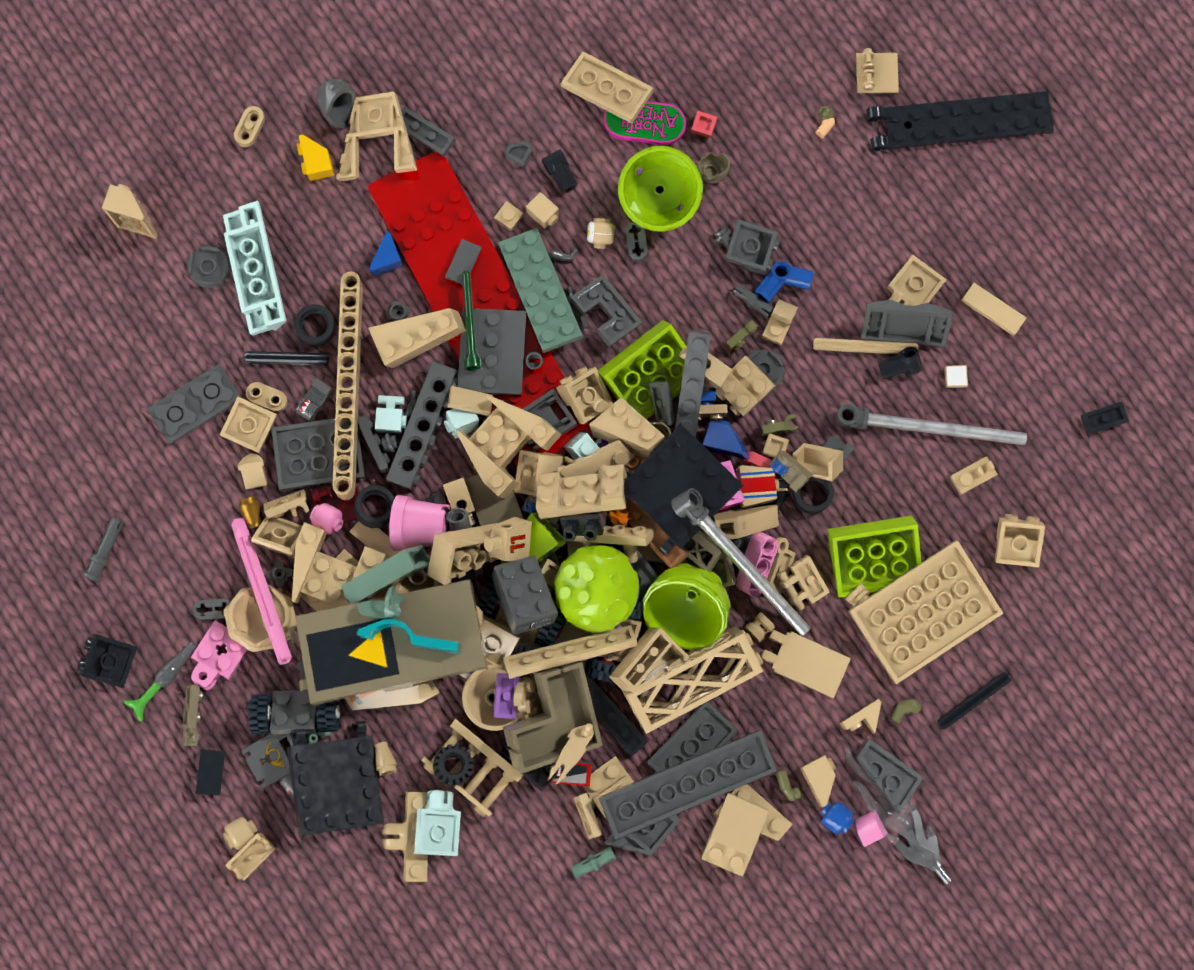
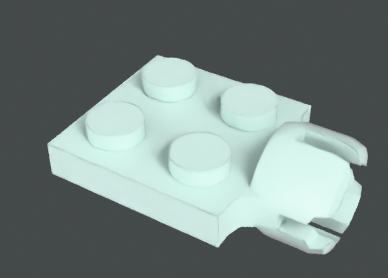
[414,790,461,856]

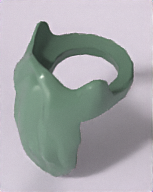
[356,586,404,620]

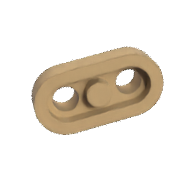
[234,106,265,147]
[246,382,288,413]

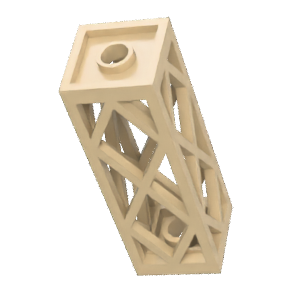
[621,626,763,734]

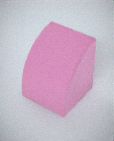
[855,810,888,847]

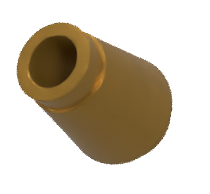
[238,496,261,529]

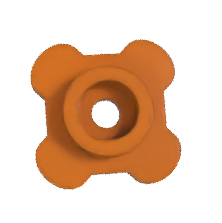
[608,509,633,526]

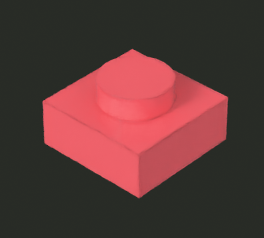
[691,111,717,138]

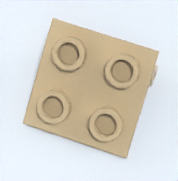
[856,48,899,93]

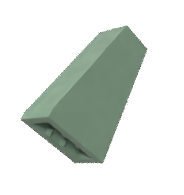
[341,545,430,604]

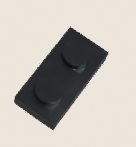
[1080,401,1129,436]

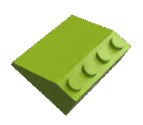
[598,320,686,419]
[827,516,921,598]

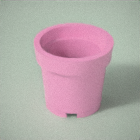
[389,495,452,551]

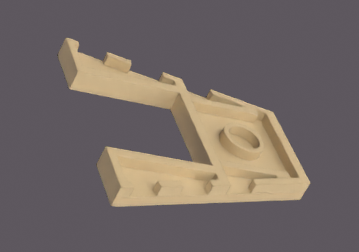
[336,92,417,181]

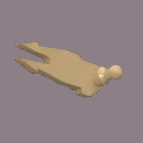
[548,723,594,786]

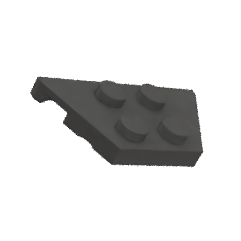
[604,814,680,855]

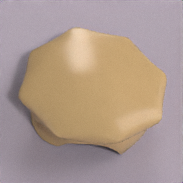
[224,584,297,652]

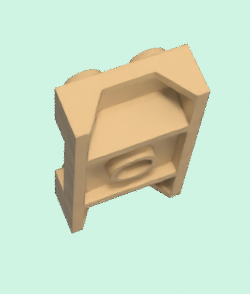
[536,464,627,519]

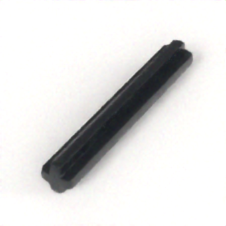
[244,351,329,365]
[937,672,1012,730]

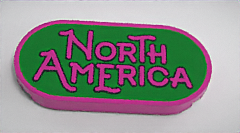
[603,101,686,146]

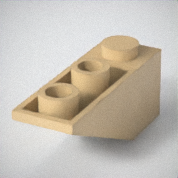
[713,505,779,539]

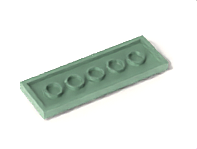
[498,228,583,353]

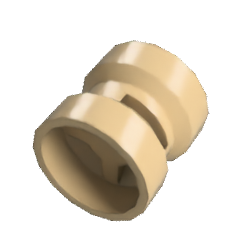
[745,612,775,643]

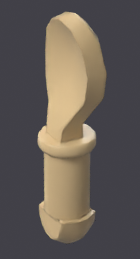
[593,398,613,412]

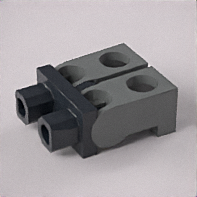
[560,510,611,541]

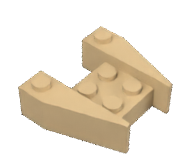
[456,395,562,499]
[292,522,387,607]

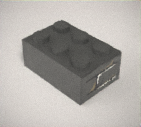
[491,555,558,635]

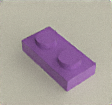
[493,673,520,719]

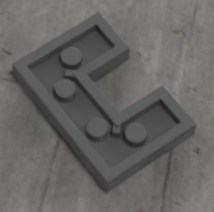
[569,275,642,348]

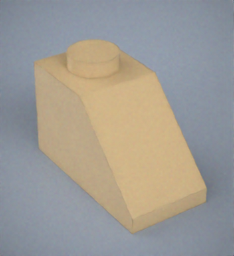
[800,755,836,807]

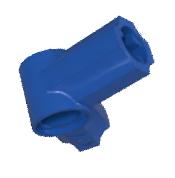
[754,261,814,304]

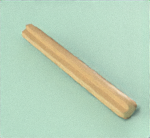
[813,338,918,355]

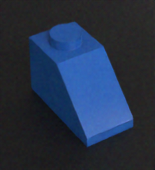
[703,420,749,460]

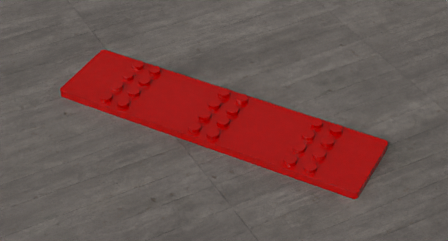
[368,151,595,468]

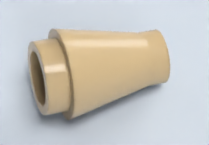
[374,742,397,776]

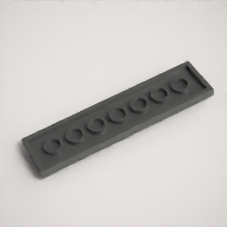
[598,730,777,839]

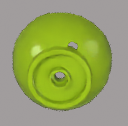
[618,146,703,231]

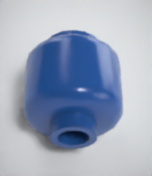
[821,802,855,835]

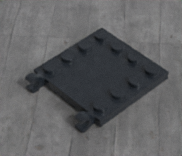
[624,424,744,554]
[287,721,384,837]

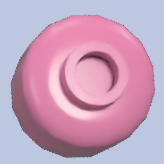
[310,503,343,535]

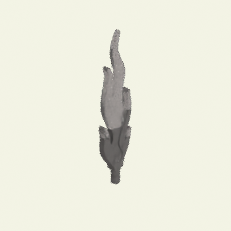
[845,748,952,885]

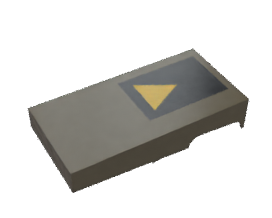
[291,580,488,706]

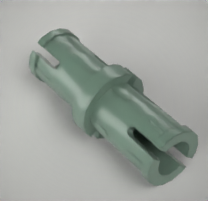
[570,847,616,879]

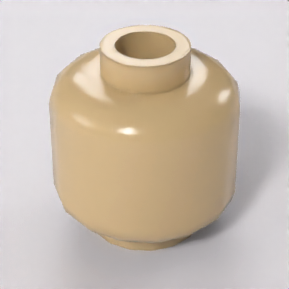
[222,817,257,850]

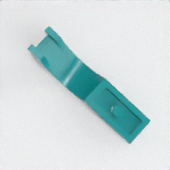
[357,619,461,654]

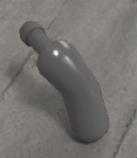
[549,248,578,262]
[405,390,418,420]

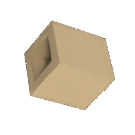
[526,192,559,229]

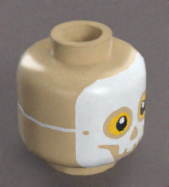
[587,218,615,249]

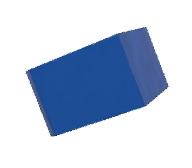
[369,232,402,276]

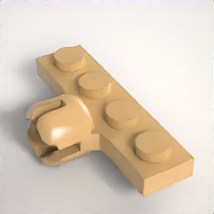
[382,792,428,882]

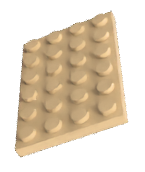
[848,540,1003,684]

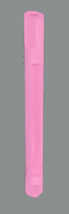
[231,518,292,665]

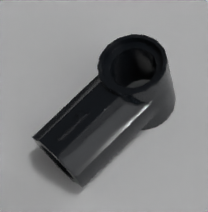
[541,149,578,194]
[878,346,923,380]

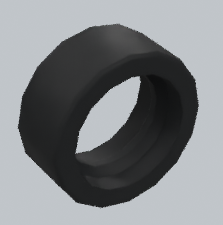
[294,304,336,346]
[792,477,834,514]
[354,485,395,528]

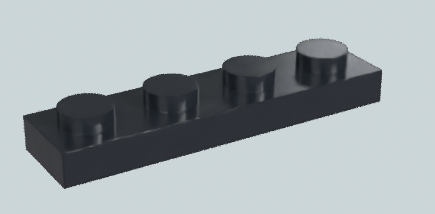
[586,677,648,756]

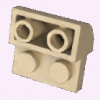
[514,449,565,497]

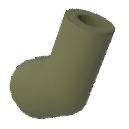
[890,699,921,724]
[776,771,801,801]

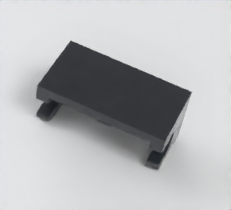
[195,749,225,796]

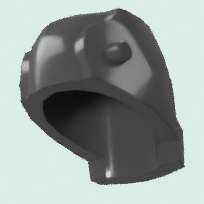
[317,79,356,128]

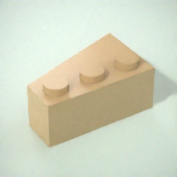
[589,398,665,460]
[609,628,690,692]

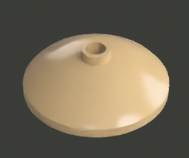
[462,665,523,731]

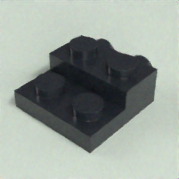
[77,633,137,689]

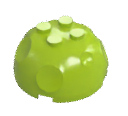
[554,545,639,633]

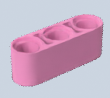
[736,532,778,597]

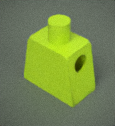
[527,513,567,562]

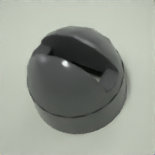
[526,352,543,369]

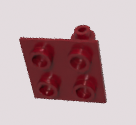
[311,483,365,524]

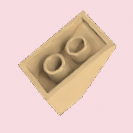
[702,793,769,877]

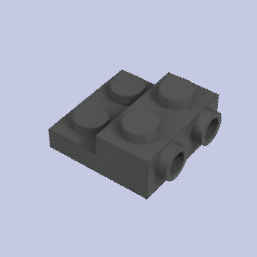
[725,219,779,275]

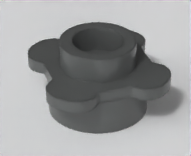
[386,301,411,321]
[266,561,293,587]

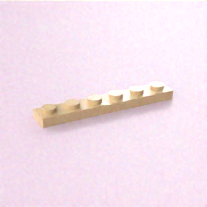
[503,625,637,679]

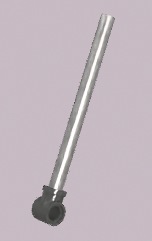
[835,404,1027,445]
[672,488,810,635]

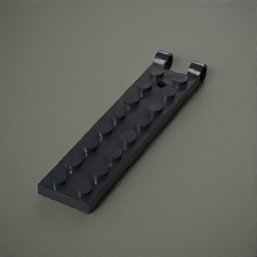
[866,91,1054,151]

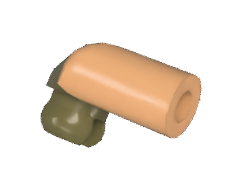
[816,106,835,138]

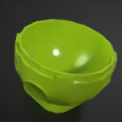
[643,564,731,650]

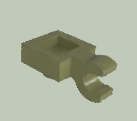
[760,414,799,438]

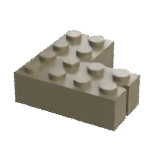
[503,661,603,774]

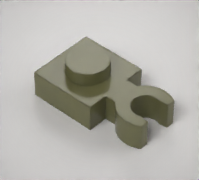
[725,320,758,353]

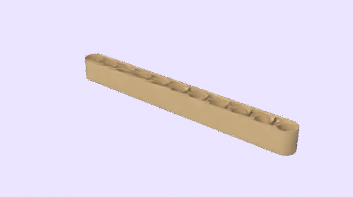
[333,272,363,500]

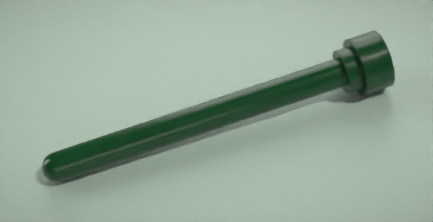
[462,271,482,371]

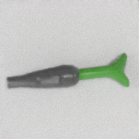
[124,642,197,722]

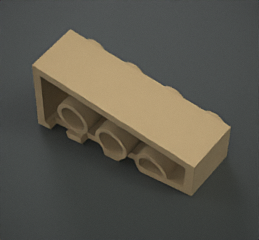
[368,308,466,368]
[427,523,498,585]

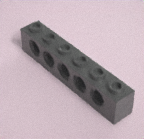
[386,361,458,492]

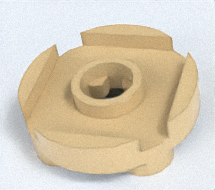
[514,677,542,720]

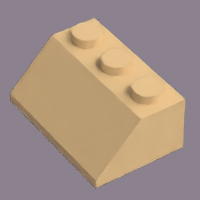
[102,184,158,239]

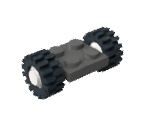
[248,690,341,734]

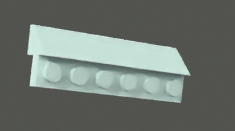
[223,201,286,335]

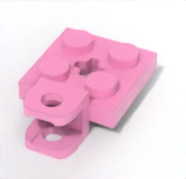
[191,621,248,691]

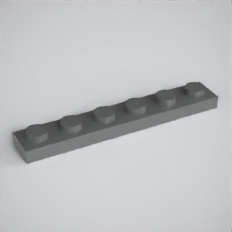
[675,330,711,438]

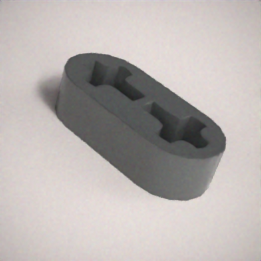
[626,222,647,263]
[193,599,231,620]

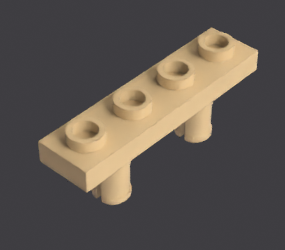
[565,525,654,563]

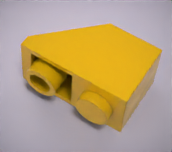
[296,134,334,181]

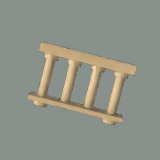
[422,719,523,817]

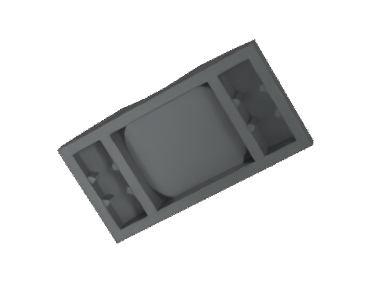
[861,300,953,347]

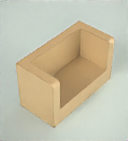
[793,443,843,481]

